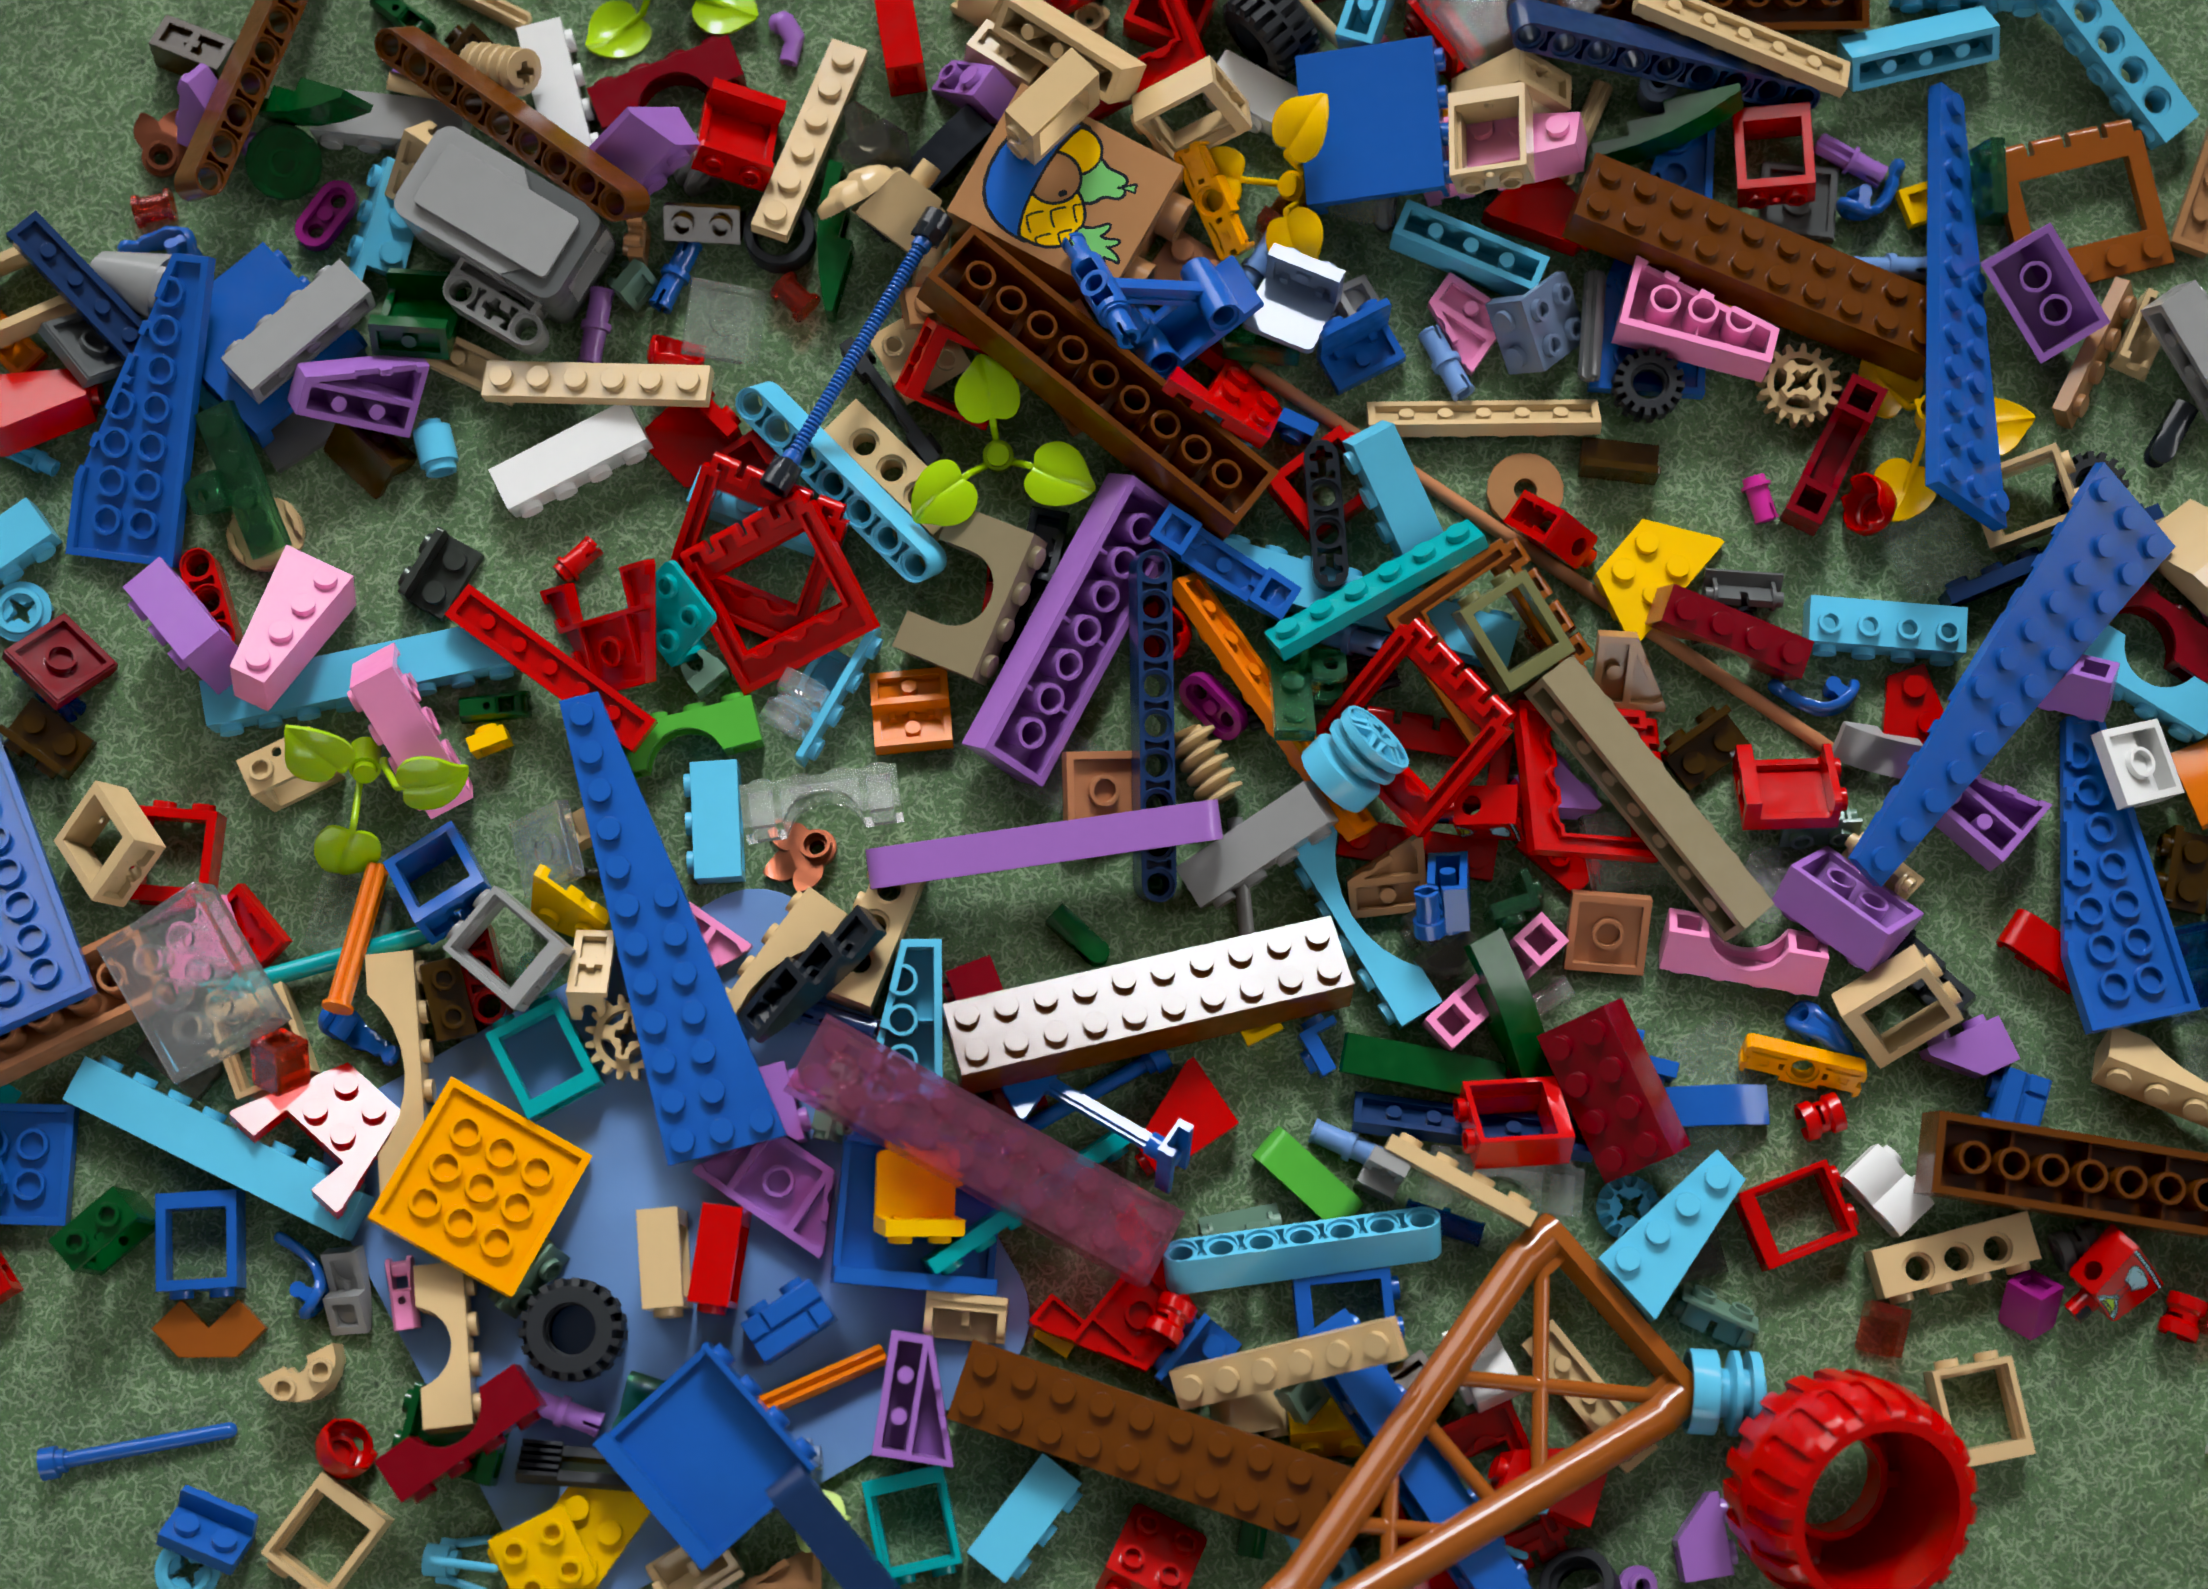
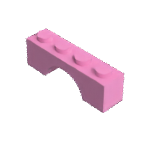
[1659,908,1829,997]
[1421,912,1569,1052]

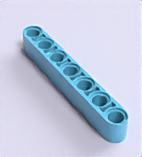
[735,381,947,583]
[1162,1207,1442,1294]

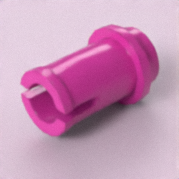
[1740,473,1779,525]

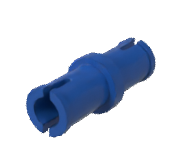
[649,241,703,314]

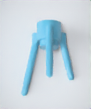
[421,1535,498,1589]

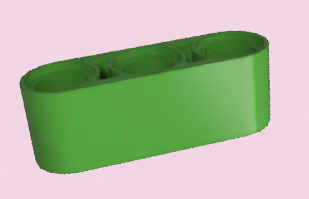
[1251,1126,1364,1220]

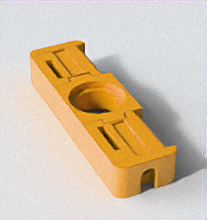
[1174,140,1255,260]
[1738,1033,1868,1098]

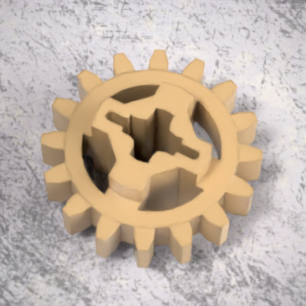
[1755,343,1842,428]
[585,994,645,1081]

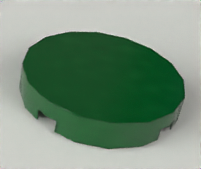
[245,124,323,201]

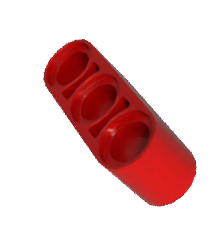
[179,548,243,647]
[1995,909,2072,995]
[460,923,513,1026]

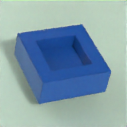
[1274,407,1319,446]

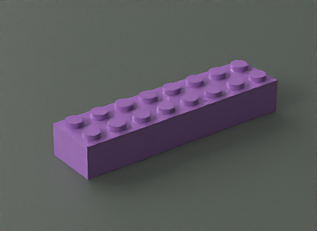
[961,473,1170,787]

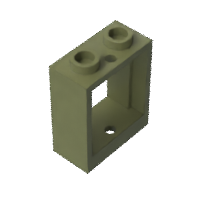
[1451,569,1575,695]

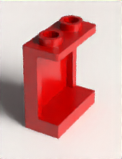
[690,77,787,192]
[1732,744,1848,830]

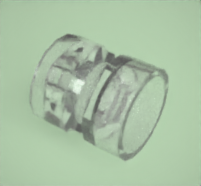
[759,667,831,741]

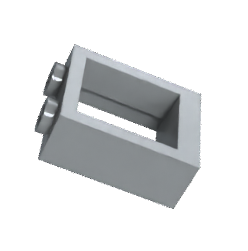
[442,885,576,1012]

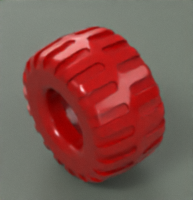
[1723,1368,1978,1589]

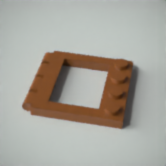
[1990,118,2175,284]
[1383,537,1594,747]

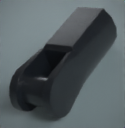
[2143,399,2199,468]

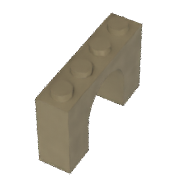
[892,511,1048,686]

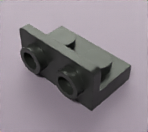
[398,526,484,622]

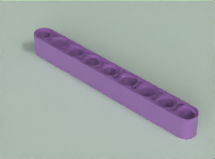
[865,799,1223,889]

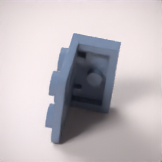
[1243,243,1345,354]
[1485,271,1581,375]

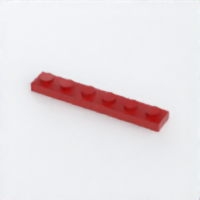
[444,583,658,754]

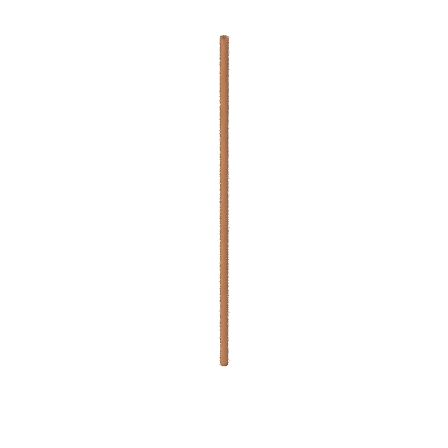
[1248,361,1834,753]

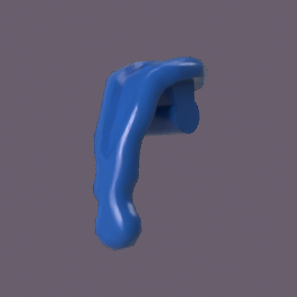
[1836,159,1905,221]
[117,226,203,256]
[1768,676,1860,717]
[1784,1000,1865,1059]
[318,1009,401,1066]
[274,1231,329,1320]

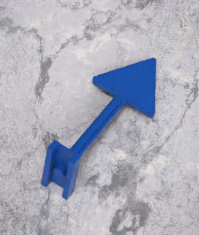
[1000,1074,1194,1194]

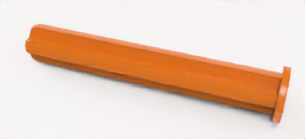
[321,862,389,1016]
[759,1344,887,1411]

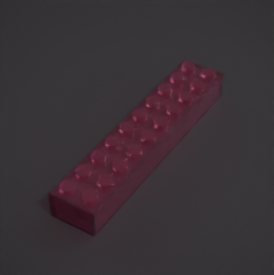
[783,1014,1185,1288]

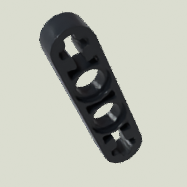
[1302,439,1349,592]

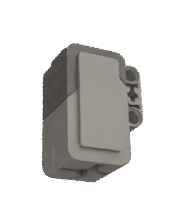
[394,126,616,355]

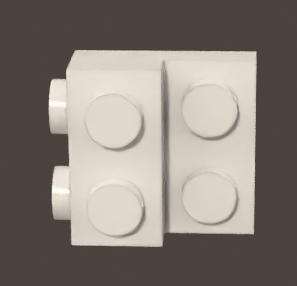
[2090,718,2185,810]

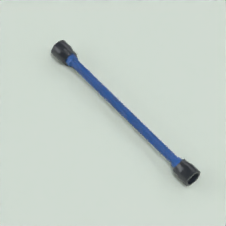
[759,206,953,498]

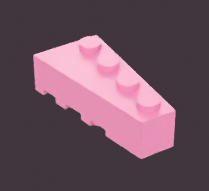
[1423,112,1588,207]
[1611,255,1780,383]
[230,545,356,712]
[347,643,473,819]

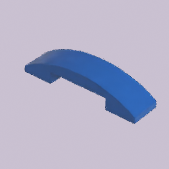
[1148,503,1302,621]
[1664,1084,1770,1128]

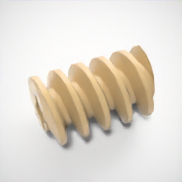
[459,41,542,96]
[1174,724,1243,805]

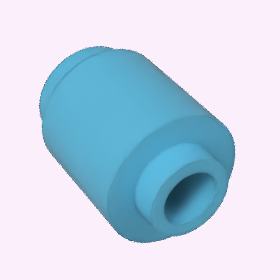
[412,418,459,478]

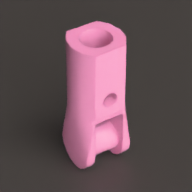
[385,1255,422,1332]

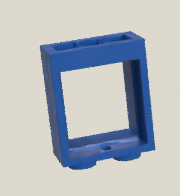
[383,821,492,945]
[155,1189,246,1300]
[1291,1267,1405,1341]

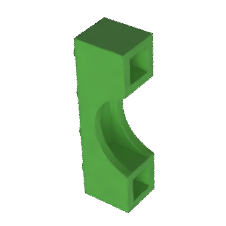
[621,692,765,779]

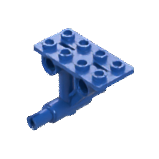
[1062,232,1264,380]

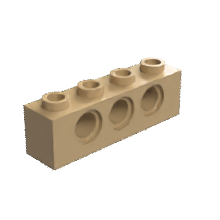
[824,399,944,542]
[826,872,926,1016]
[1863,1211,2041,1305]

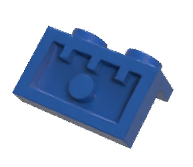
[1153,1313,1242,1409]
[156,1485,259,1576]

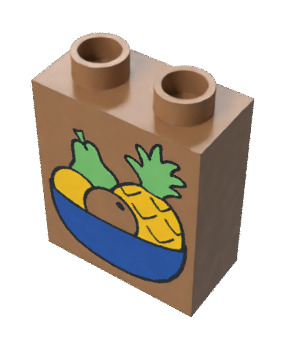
[946,83,1194,311]

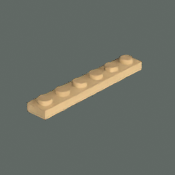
[1631,0,1851,98]
[751,38,868,243]
[481,360,714,407]
[1366,399,1602,438]
[1169,1315,1408,1410]

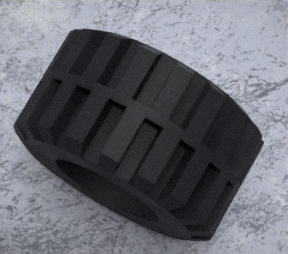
[1223,0,1320,79]
[518,1277,628,1382]

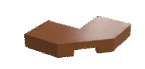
[152,1299,269,1358]

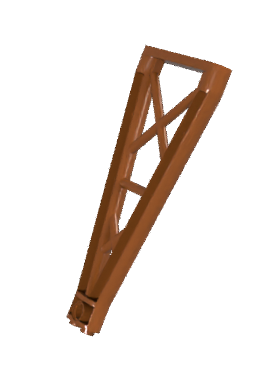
[1261,1213,1694,1589]

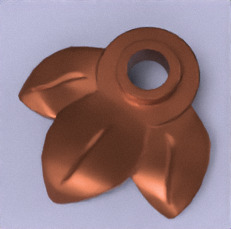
[134,109,188,178]
[763,823,838,892]

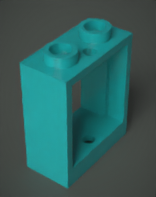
[485,995,606,1123]
[861,1465,964,1585]

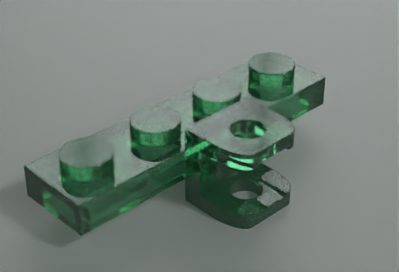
[184,400,293,560]
[1264,613,1348,741]

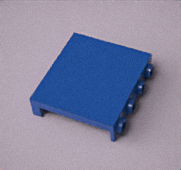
[1295,35,1453,215]
[201,242,368,448]
[830,1128,1009,1296]
[593,1342,819,1570]

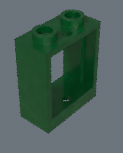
[48,1186,155,1276]

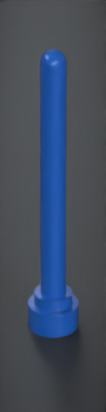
[997,1049,1173,1149]
[37,1422,238,1481]

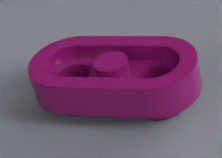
[295,180,359,251]
[1179,671,1248,740]

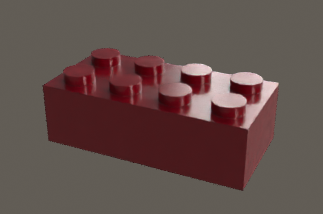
[1536,998,1691,1184]

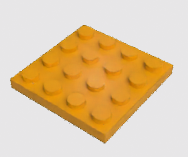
[367,1076,593,1299]

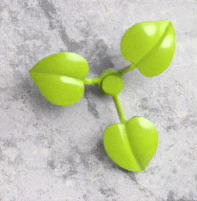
[585,0,759,59]
[911,354,1096,526]
[284,724,469,875]

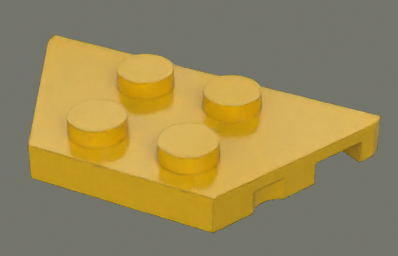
[1593,519,1725,641]
[553,1487,652,1589]

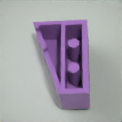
[287,355,430,438]
[123,556,239,695]
[1935,774,2052,872]
[872,1329,954,1468]

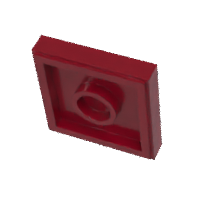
[2,613,118,711]

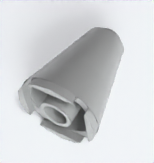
[90,251,172,320]

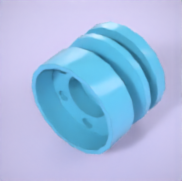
[1301,705,1409,813]
[1682,1348,1767,1437]

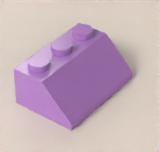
[589,107,700,196]
[1980,222,2111,364]
[1772,845,1924,972]

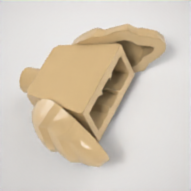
[817,158,950,287]

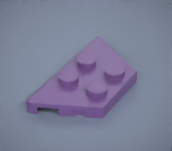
[691,1137,836,1259]

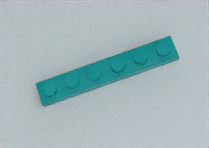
[1264,519,1489,661]
[920,1131,1130,1275]

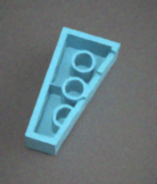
[862,939,943,1104]
[1595,1149,1746,1323]

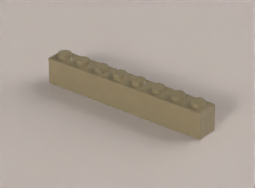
[1524,654,1774,942]

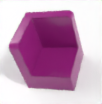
[1998,1268,2064,1341]

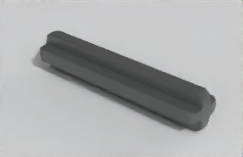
[1578,270,1606,382]

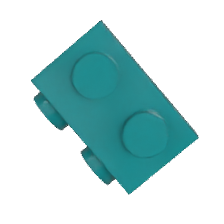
[626,560,717,667]

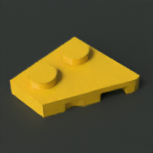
[531,864,611,938]

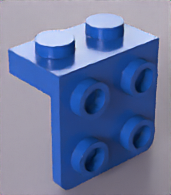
[1316,298,1406,396]

